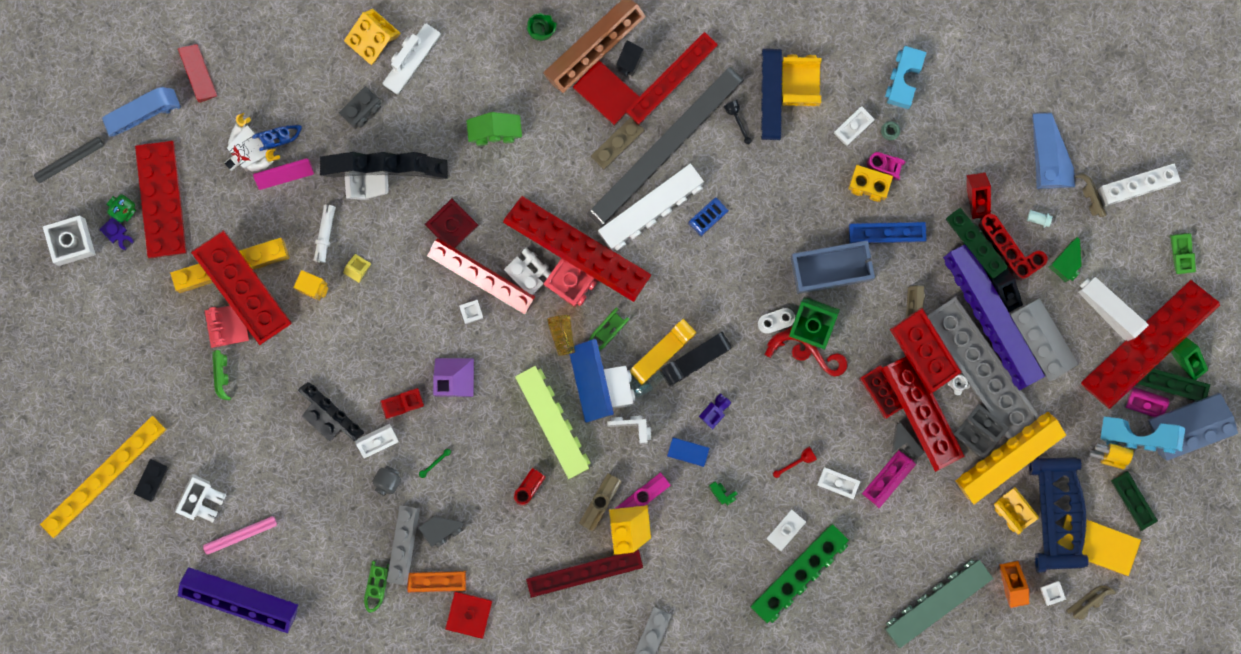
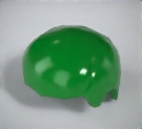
[527,13,557,41]

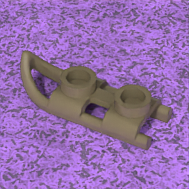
[1075,173,1107,217]
[1066,586,1116,620]

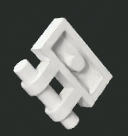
[504,247,551,295]

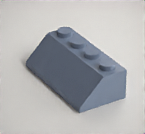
[1148,393,1239,461]

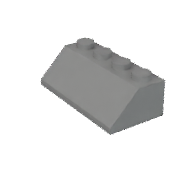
[1010,298,1078,383]

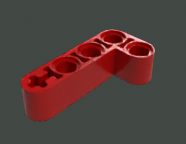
[979,214,1048,280]

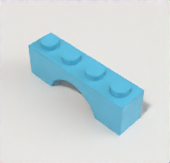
[1100,417,1185,454]

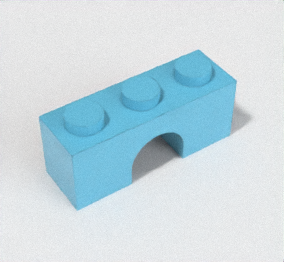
[885,46,926,109]

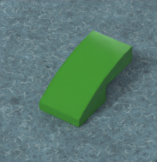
[1170,233,1196,274]

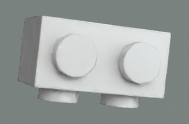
[604,366,635,409]

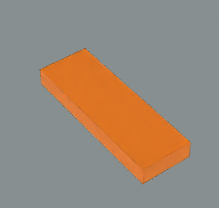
[407,571,466,592]

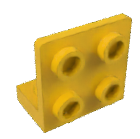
[344,9,401,65]

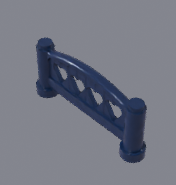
[1028,457,1088,572]

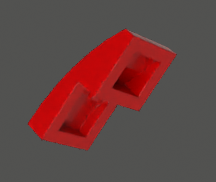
[380,388,424,419]

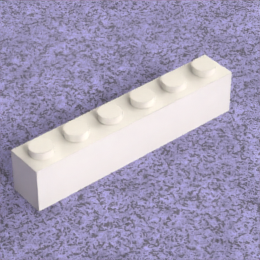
[598,163,704,251]

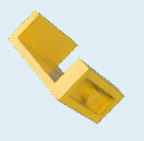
[782,54,822,106]

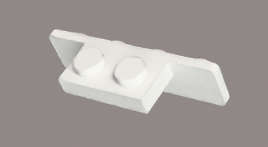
[383,24,441,95]

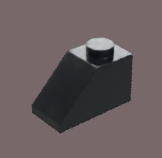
[616,40,644,77]
[988,269,1023,312]

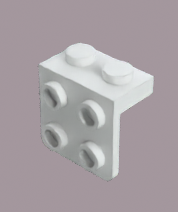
[345,175,389,200]
[607,416,651,445]

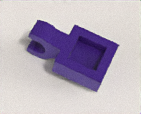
[699,393,731,430]

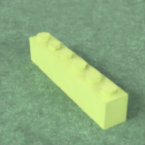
[515,366,591,479]

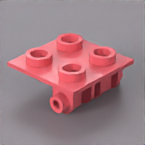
[204,306,249,348]

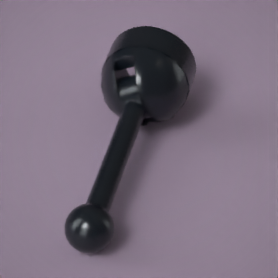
[723,100,752,145]

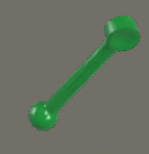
[419,449,451,478]

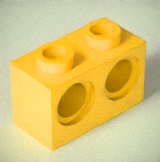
[848,165,893,202]
[293,270,328,301]

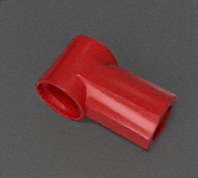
[514,468,546,506]

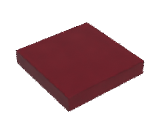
[425,198,479,248]

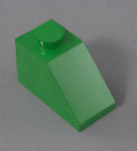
[1049,237,1082,282]
[1171,337,1208,380]

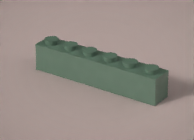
[884,559,993,648]

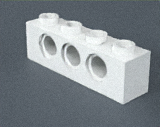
[1097,163,1180,207]

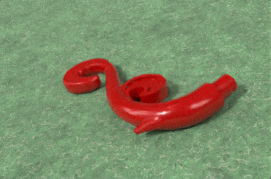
[764,326,848,377]

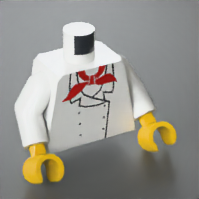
[224,113,280,172]

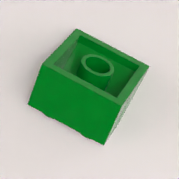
[789,297,840,350]

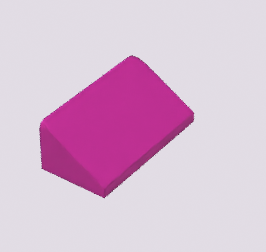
[1125,387,1169,417]

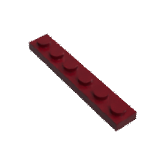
[526,549,643,598]

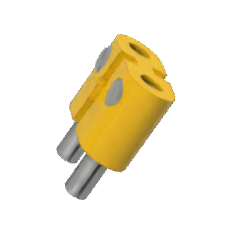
[1089,443,1133,469]

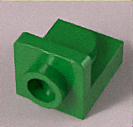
[708,481,738,506]

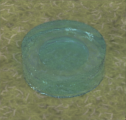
[634,382,653,397]

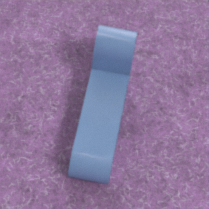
[102,87,181,137]

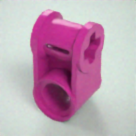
[867,152,905,180]

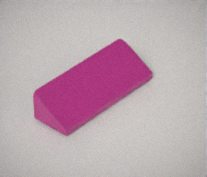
[253,158,314,190]
[862,450,916,508]

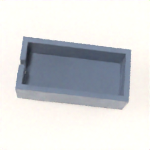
[790,240,875,294]

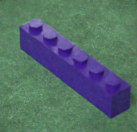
[178,567,298,634]

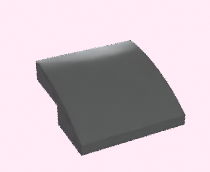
[954,404,1009,460]

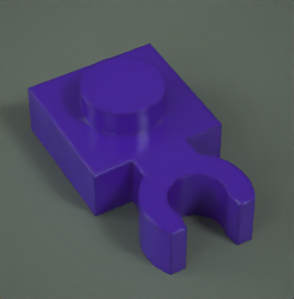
[99,217,134,251]

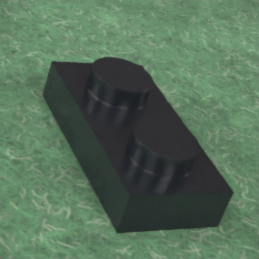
[134,459,169,502]

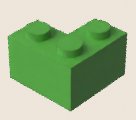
[466,112,522,146]

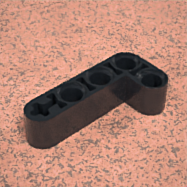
[660,332,733,387]

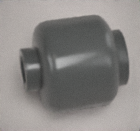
[372,466,401,496]

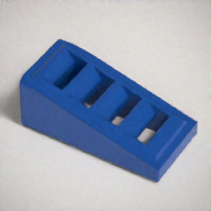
[688,197,729,237]

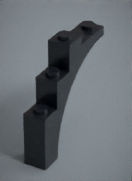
[320,152,448,179]

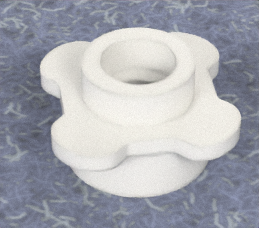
[947,373,970,395]

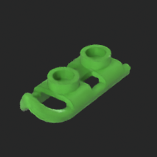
[589,308,630,351]
[212,350,231,400]
[364,561,389,613]

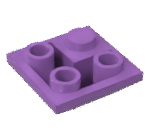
[433,358,474,397]

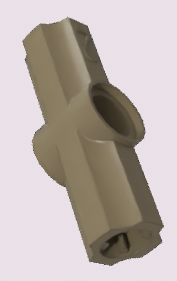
[579,473,622,531]

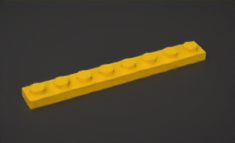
[40,416,167,538]

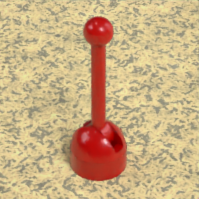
[773,446,817,478]

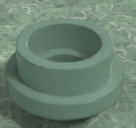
[881,121,900,140]

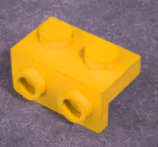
[994,487,1039,535]

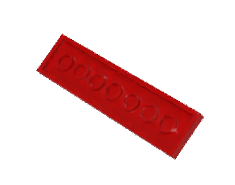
[503,196,652,302]
[1081,280,1220,409]

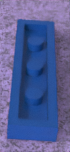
[849,222,926,244]

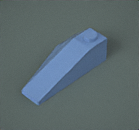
[1032,113,1075,189]

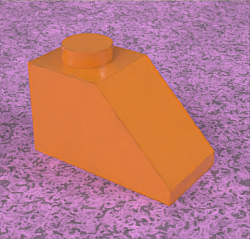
[999,561,1029,608]

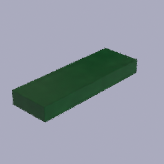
[1111,471,1158,531]

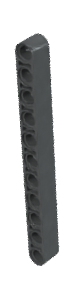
[588,67,744,227]

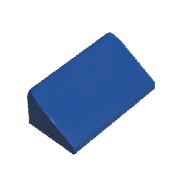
[667,438,710,467]

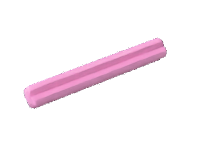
[203,516,277,554]

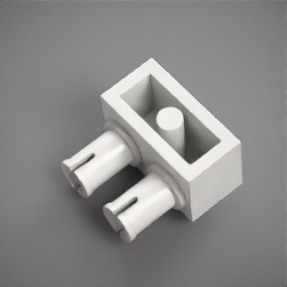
[175,474,226,523]

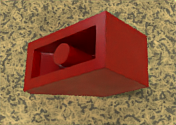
[966,172,991,219]

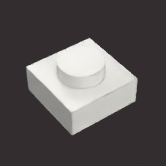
[459,300,484,324]
[1040,581,1066,606]

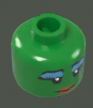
[106,194,136,223]

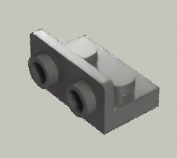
[339,86,382,129]

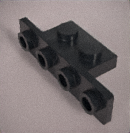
[298,382,364,442]

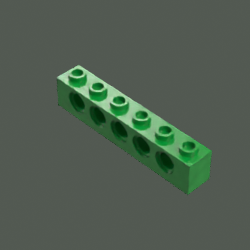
[749,524,849,624]

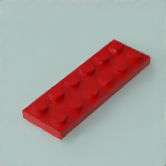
[135,141,187,259]
[191,230,292,345]
[883,357,965,472]

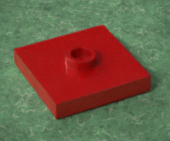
[445,591,492,639]

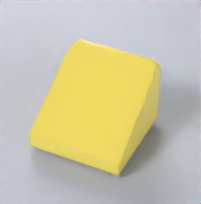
[343,254,371,283]

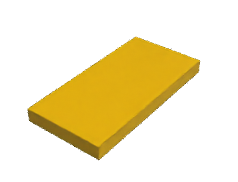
[1057,514,1141,576]

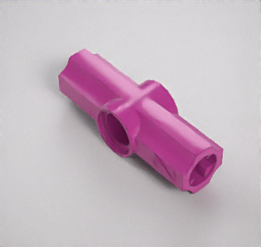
[615,472,671,509]

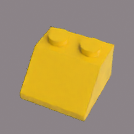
[609,505,651,555]

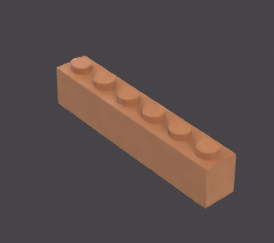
[543,0,646,93]

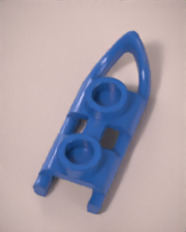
[252,125,302,151]

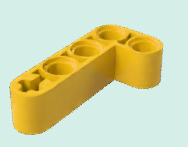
[630,319,697,385]

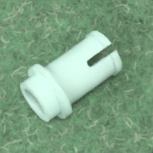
[1027,210,1053,228]

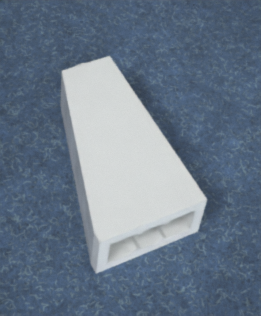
[1078,277,1148,341]

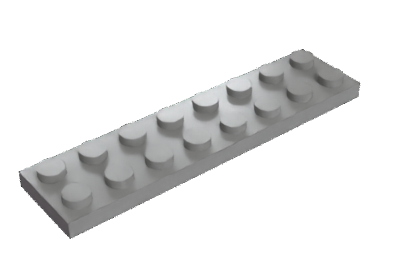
[927,297,1039,440]

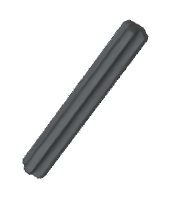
[34,137,104,183]

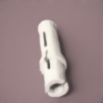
[313,205,336,263]

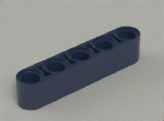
[761,49,782,140]

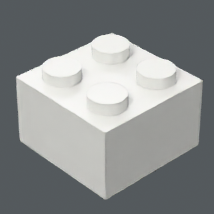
[43,215,96,266]

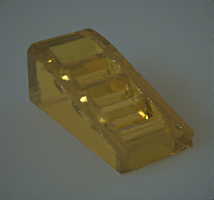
[547,315,575,356]

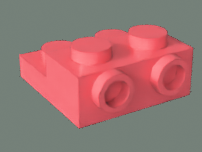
[543,258,598,308]

